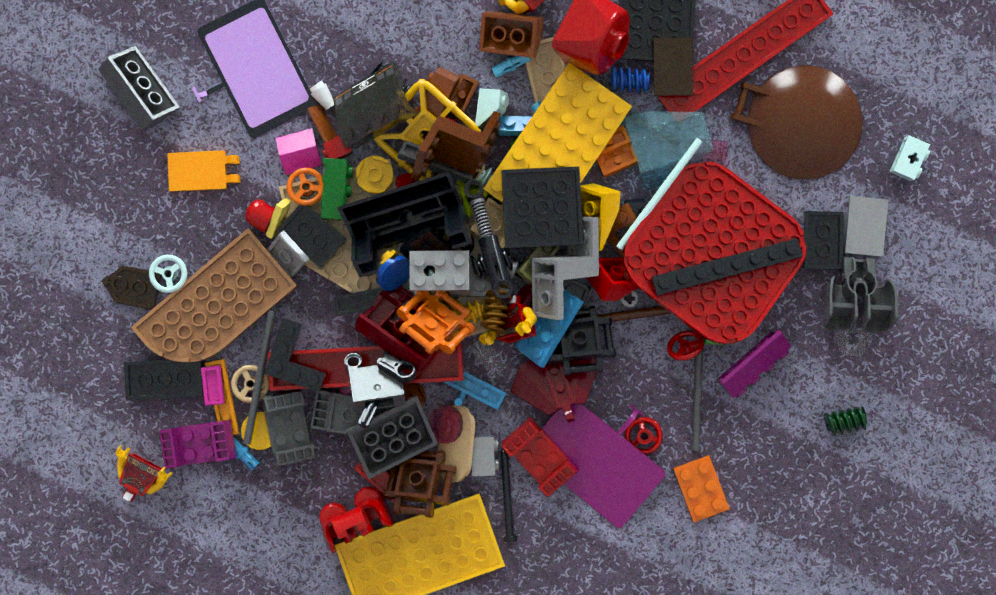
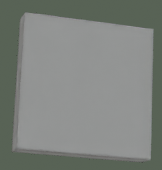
[267,230,309,279]

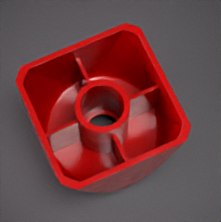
[551,0,630,75]

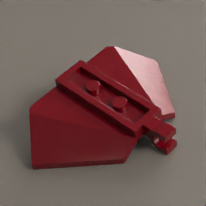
[510,350,597,423]

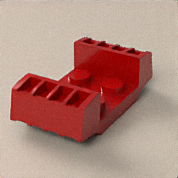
[501,417,579,497]

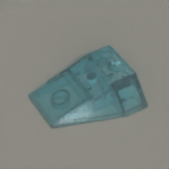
[624,111,714,190]

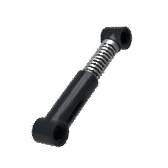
[464,180,513,304]

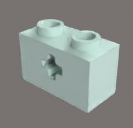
[890,135,930,181]

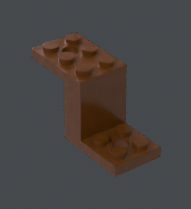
[411,111,502,181]

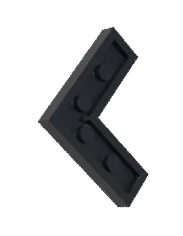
[264,318,327,392]

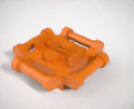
[396,291,475,355]

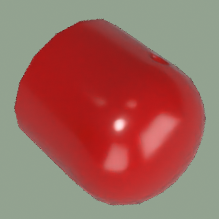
[245,199,275,233]

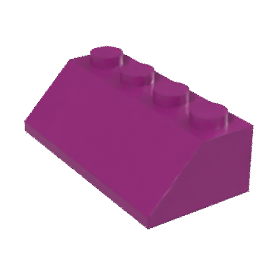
[716,330,791,398]

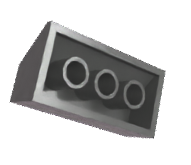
[98,46,180,131]

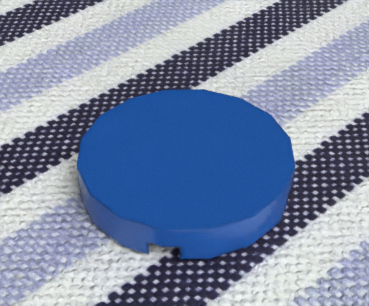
[376,255,410,291]

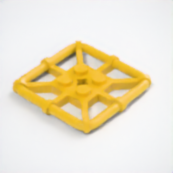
[372,79,481,181]

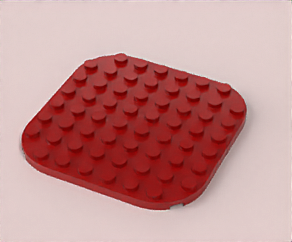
[623,161,806,344]

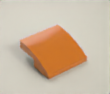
[596,125,639,178]

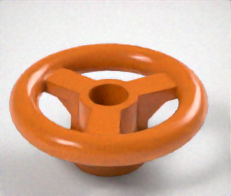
[286,168,324,206]

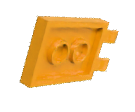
[167,150,241,192]

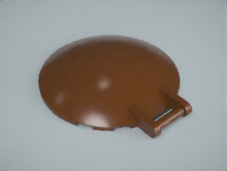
[731,65,862,180]

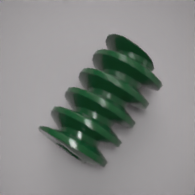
[824,406,867,436]

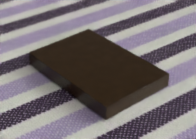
[653,37,693,96]

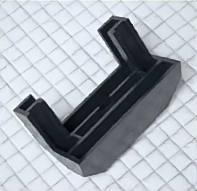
[337,171,472,278]

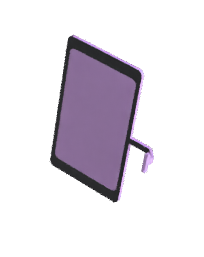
[192,0,316,138]

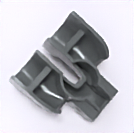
[823,257,898,333]

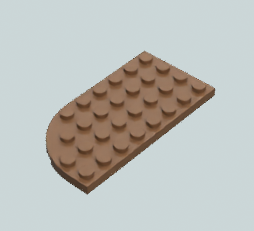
[131,228,298,363]

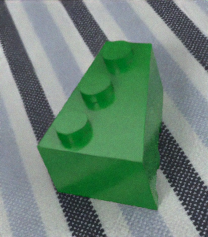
[321,158,353,220]

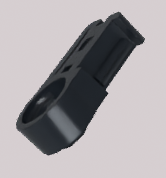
[377,351,416,383]

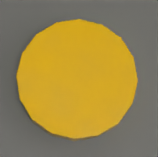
[355,155,394,194]
[241,411,271,450]

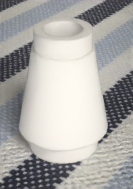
[309,81,335,110]

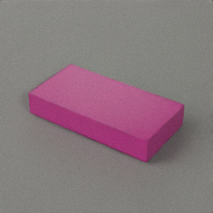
[201,365,225,406]

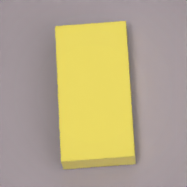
[266,198,291,239]

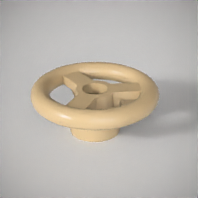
[231,365,269,403]

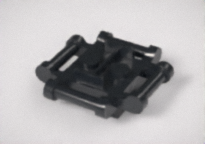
[547,306,617,376]

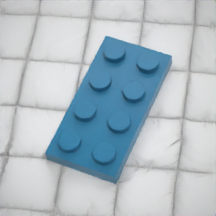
[514,288,583,368]

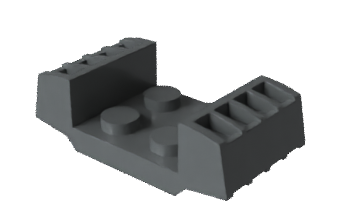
[262,389,315,468]
[310,390,388,434]

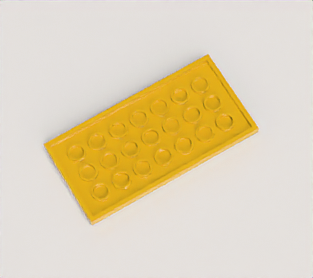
[483,63,632,204]
[334,493,505,595]

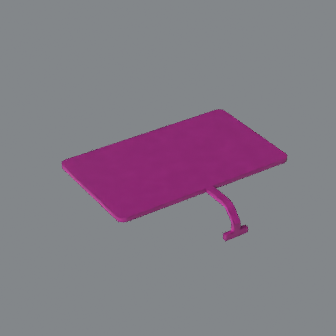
[542,404,665,528]

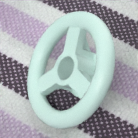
[149,255,187,293]

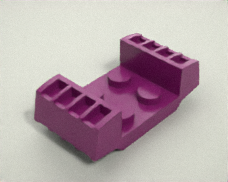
[159,420,237,469]

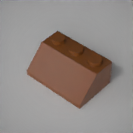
[479,11,544,58]

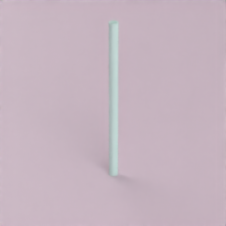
[616,138,703,251]

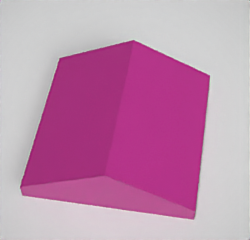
[275,128,322,175]

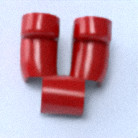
[319,486,395,554]

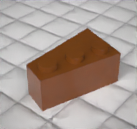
[411,67,460,132]

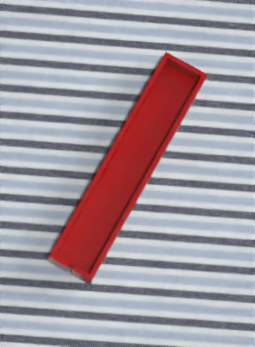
[268,342,465,391]

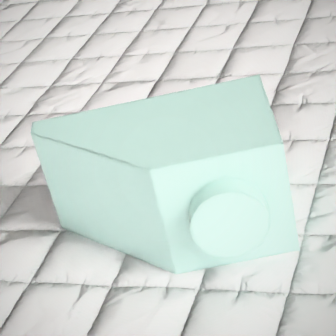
[475,88,509,129]

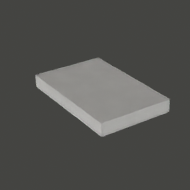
[844,196,888,257]

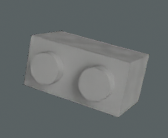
[472,436,499,476]

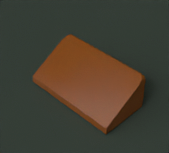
[445,74,480,113]
[307,105,338,143]

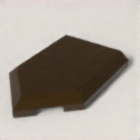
[101,265,161,310]

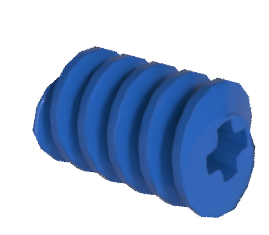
[609,67,650,94]

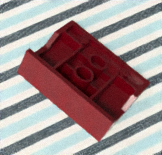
[355,286,435,373]

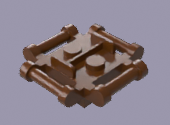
[383,451,456,518]

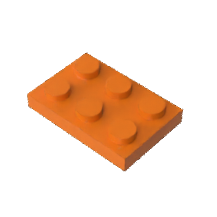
[673,455,729,522]

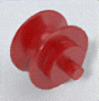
[395,173,416,188]

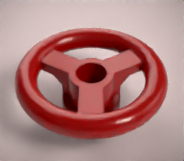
[667,330,704,361]
[625,417,663,455]

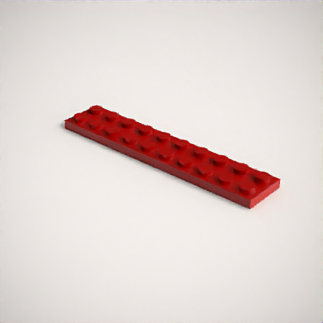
[656,0,833,125]

